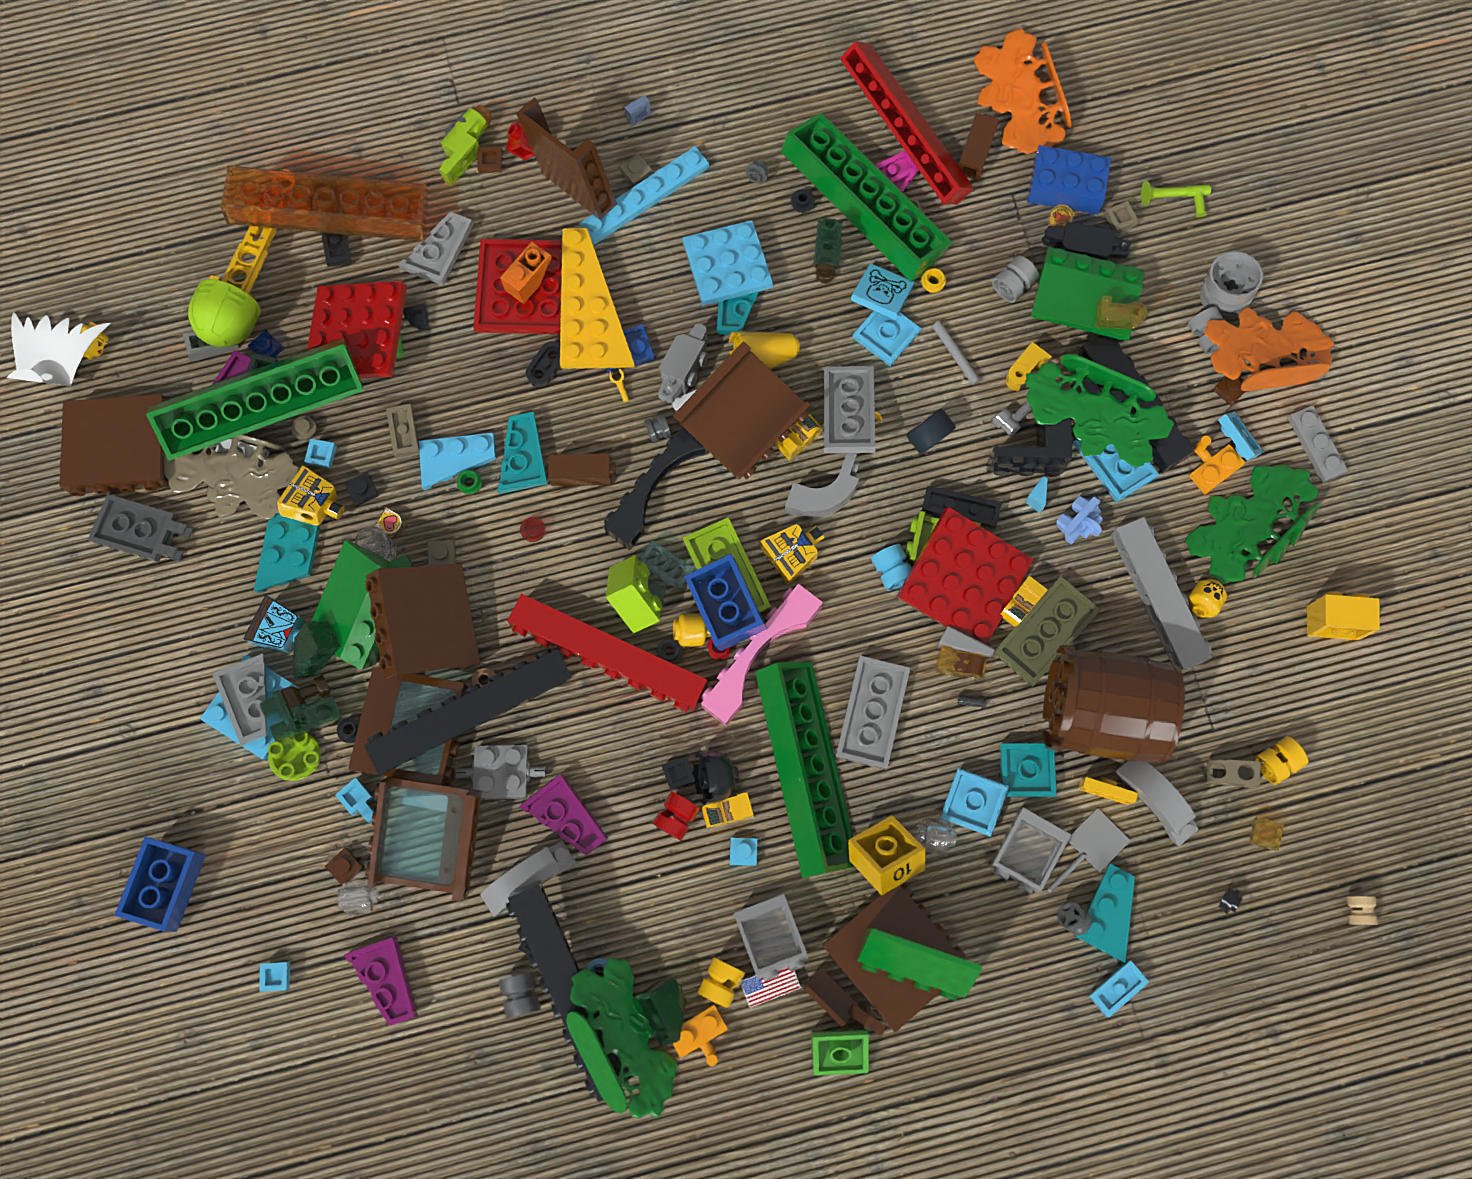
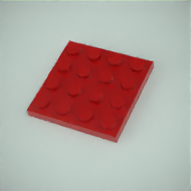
[473,239,562,334]
[307,281,407,378]
[896,507,1034,645]

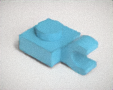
[335,777,374,824]

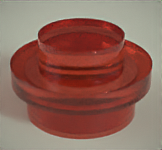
[520,517,546,542]

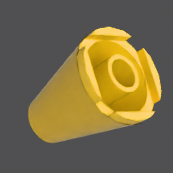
[729,331,800,369]

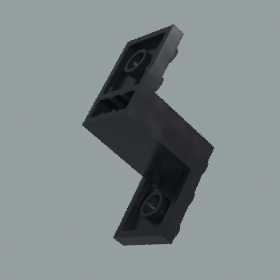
[987,390,1122,477]

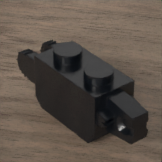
[1041,222,1131,261]

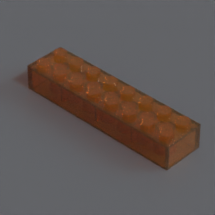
[221,165,429,242]

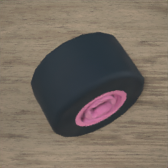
[906,408,956,454]

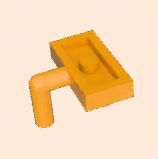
[1189,436,1246,495]
[667,1004,728,1066]

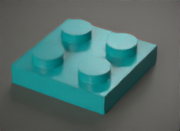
[999,743,1057,798]

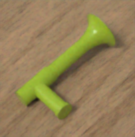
[1141,180,1211,218]

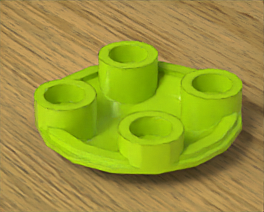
[268,729,321,781]

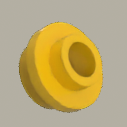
[921,268,946,293]

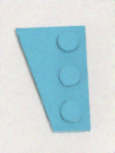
[419,433,496,491]

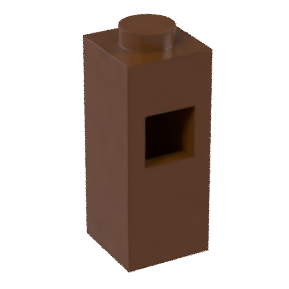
[959,113,999,181]
[548,453,616,486]

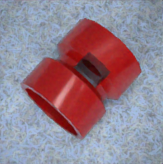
[652,791,700,841]

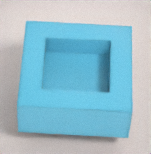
[304,439,337,469]
[730,838,757,866]
[260,962,290,992]

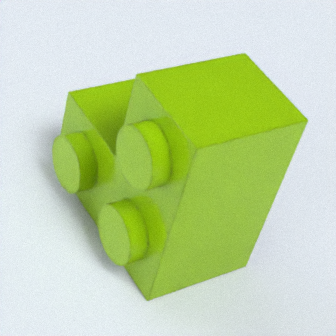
[606,555,662,634]

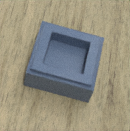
[625,95,651,126]

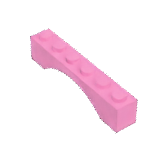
[701,584,823,727]

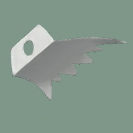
[7,312,110,386]

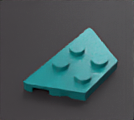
[254,512,320,593]

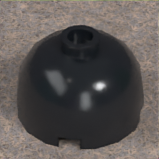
[693,751,739,805]

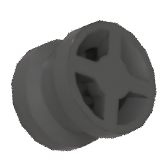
[644,414,671,443]
[1057,902,1092,935]

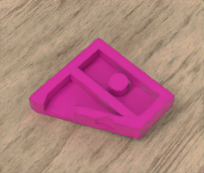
[875,150,919,192]

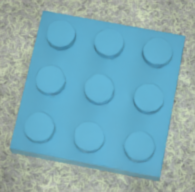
[682,220,773,306]
[200,654,309,761]

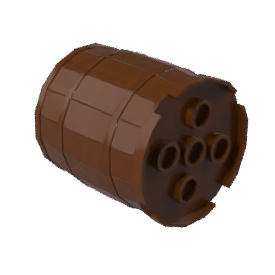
[1042,645,1185,764]

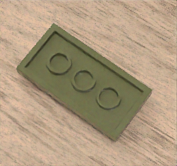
[994,576,1101,687]

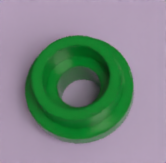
[457,470,482,495]

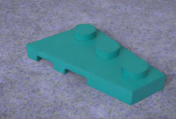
[717,265,769,335]
[497,412,548,494]
[1074,864,1135,963]

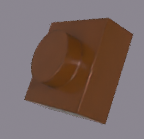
[477,146,503,173]
[1213,376,1246,406]
[325,848,364,886]
[848,1004,886,1036]

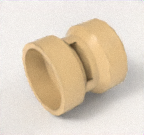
[1347,896,1378,925]

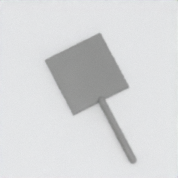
[1048,808,1131,893]

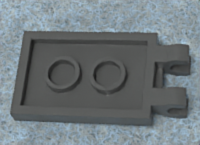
[88,494,193,563]

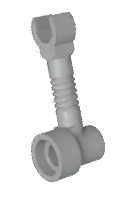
[992,400,1032,437]

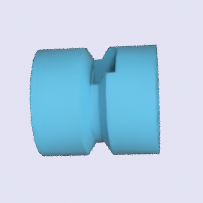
[871,544,912,591]

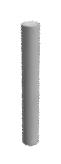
[932,321,980,386]

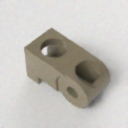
[1207,760,1260,789]

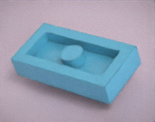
[1218,412,1264,461]
[1088,960,1149,1018]

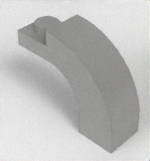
[785,453,860,518]
[1116,761,1199,846]
[480,841,576,917]

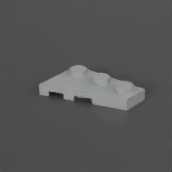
[398,212,474,286]
[212,653,267,746]

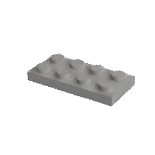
[824,366,876,453]
[836,656,910,770]

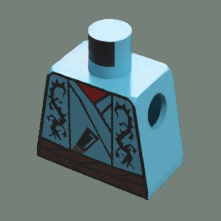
[243,595,313,653]

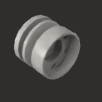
[1199,251,1263,318]

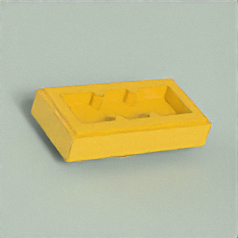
[1078,777,1138,805]

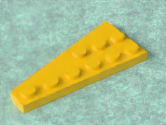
[560,228,635,369]

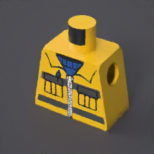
[277,466,345,526]
[760,524,824,586]

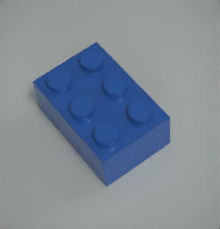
[1027,145,1111,215]
[684,554,768,651]
[114,837,206,932]

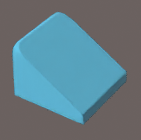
[1026,476,1048,513]

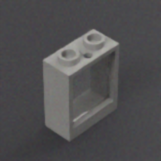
[989,808,1071,894]
[733,894,809,981]

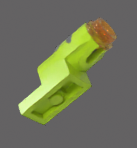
[439,104,492,186]

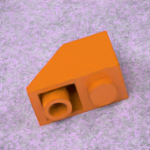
[500,242,551,304]

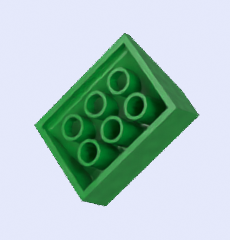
[1031,247,1145,341]
[308,540,402,670]
[856,928,983,1001]

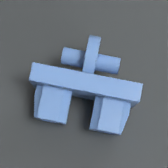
[1056,496,1103,545]

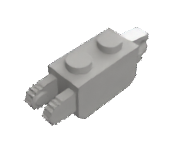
[658,324,708,403]

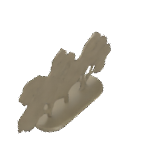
[164,435,299,519]

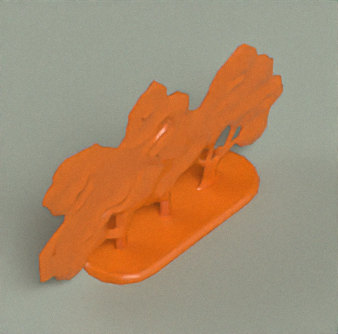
[974,28,1072,154]
[1204,306,1335,391]

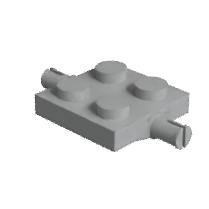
[456,745,546,800]

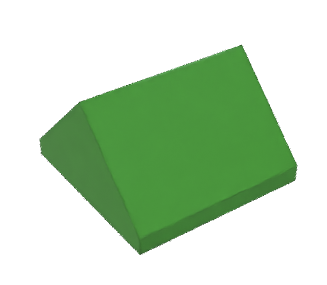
[811,1028,869,1076]

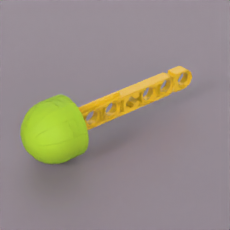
[188,169,297,347]

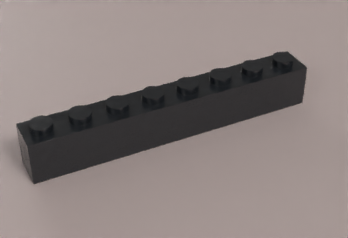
[364,649,572,776]
[506,880,629,1103]

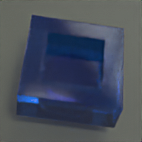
[248,329,285,365]

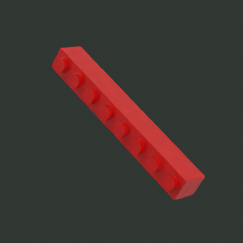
[840,41,974,205]
[507,594,708,713]

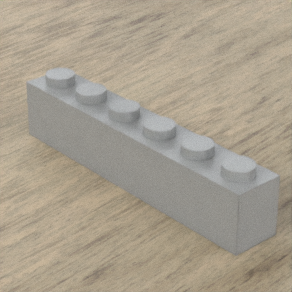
[1111,517,1212,671]

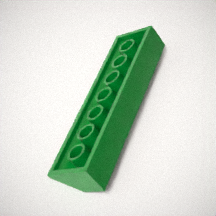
[781,113,953,282]
[146,338,364,461]
[755,662,855,878]

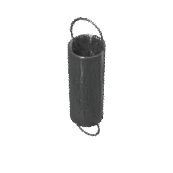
[950,694,994,709]

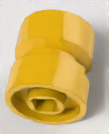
[1255,736,1308,785]
[697,957,745,1008]

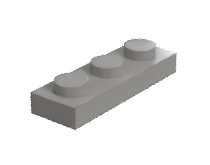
[1288,406,1348,483]

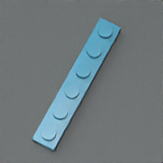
[579,146,709,246]

